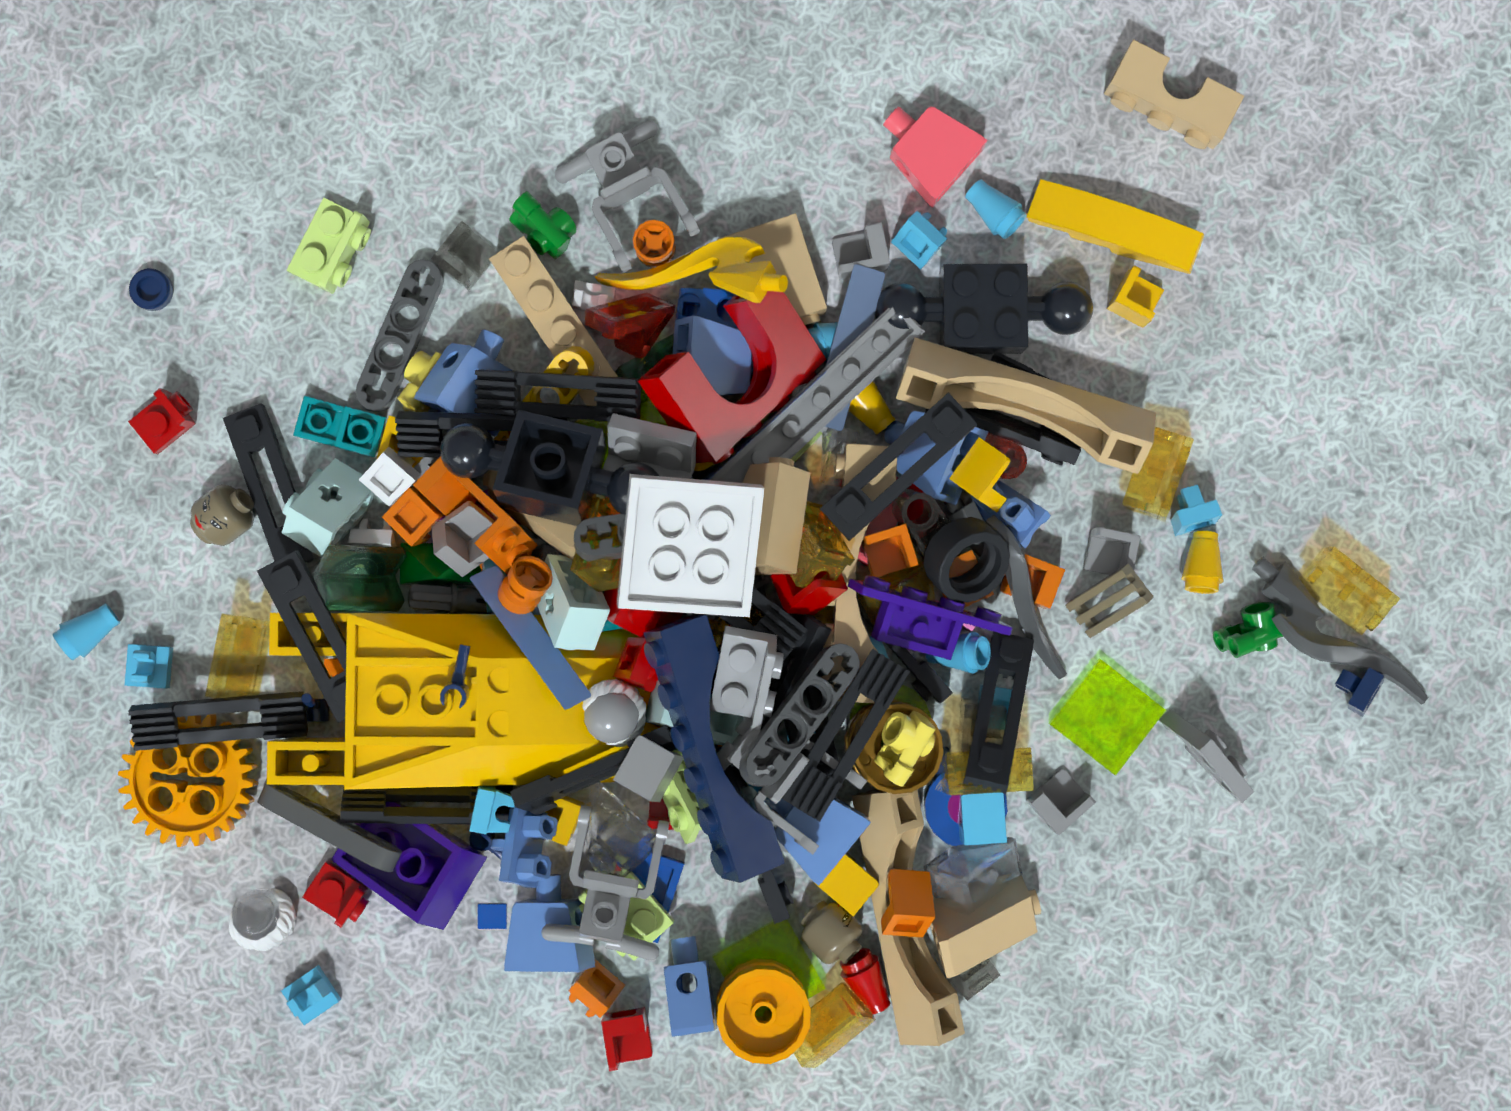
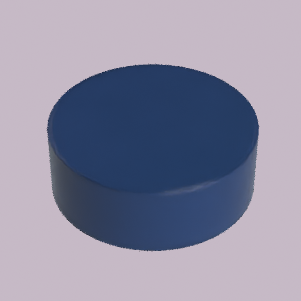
[129,268,173,311]

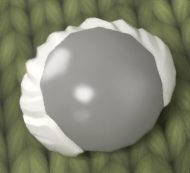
[582,679,646,747]

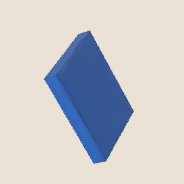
[478,904,507,929]

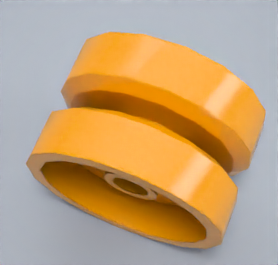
[716,959,811,1064]

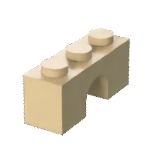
[1104,39,1244,149]

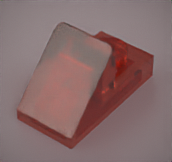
[585,292,675,359]

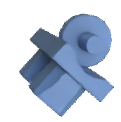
[970,480,1051,549]
[491,805,558,888]

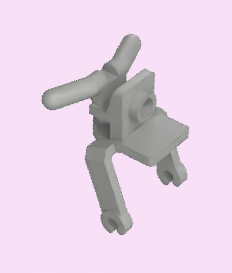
[555,121,700,273]
[717,716,867,855]
[541,805,670,960]

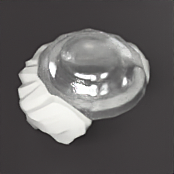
[228,888,297,951]

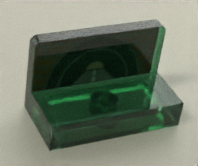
[312,545,407,612]

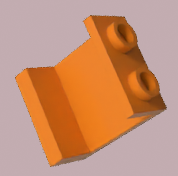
[413,456,538,575]

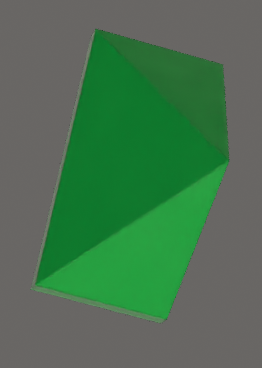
[400,543,482,585]

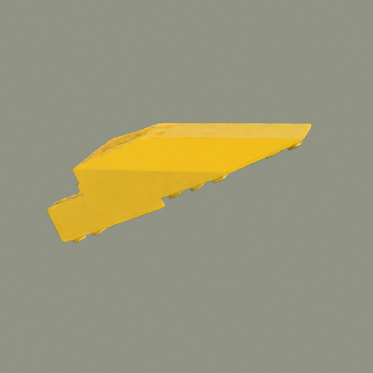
[267,613,723,790]

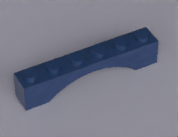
[643,615,785,883]

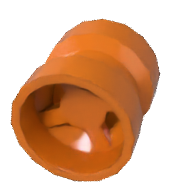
[633,220,676,268]
[497,556,553,614]

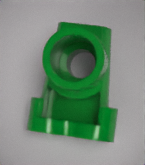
[509,191,577,259]
[1213,602,1283,658]

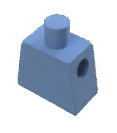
[673,316,753,396]
[414,330,512,437]
[885,411,988,505]
[764,797,871,886]
[504,874,595,972]
[664,936,718,1037]

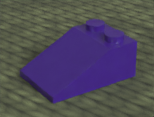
[331,802,487,930]

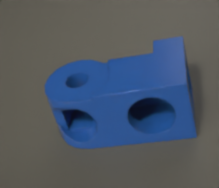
[675,288,739,330]

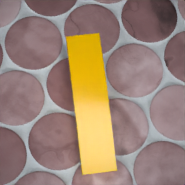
[1026,179,1204,274]

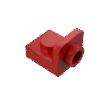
[128,388,196,455]
[613,637,658,692]
[302,860,369,928]

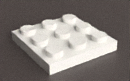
[617,474,765,617]

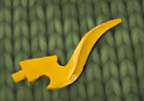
[594,237,788,303]

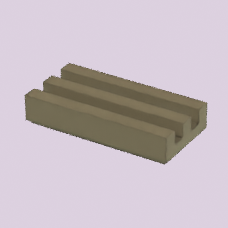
[1065,563,1154,638]

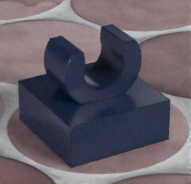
[1335,667,1385,717]

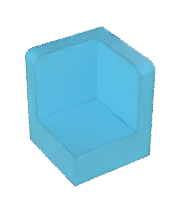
[959,788,1007,845]

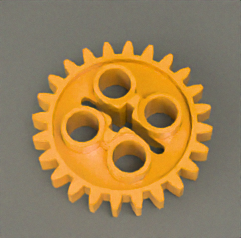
[118,714,258,847]

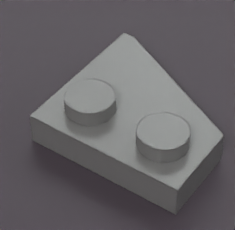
[1159,709,1254,803]

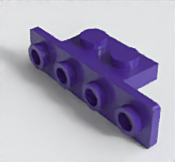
[848,575,1013,660]

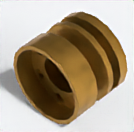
[844,699,943,794]

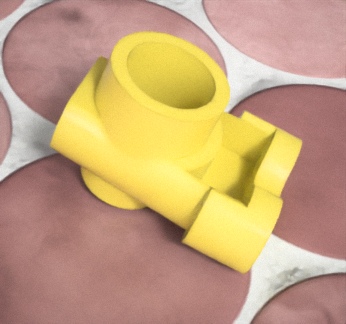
[397,351,442,412]
[874,711,936,787]

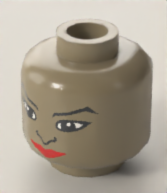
[190,484,254,546]
[800,900,863,964]

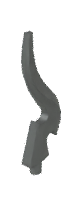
[943,497,1067,679]
[1252,557,1429,705]

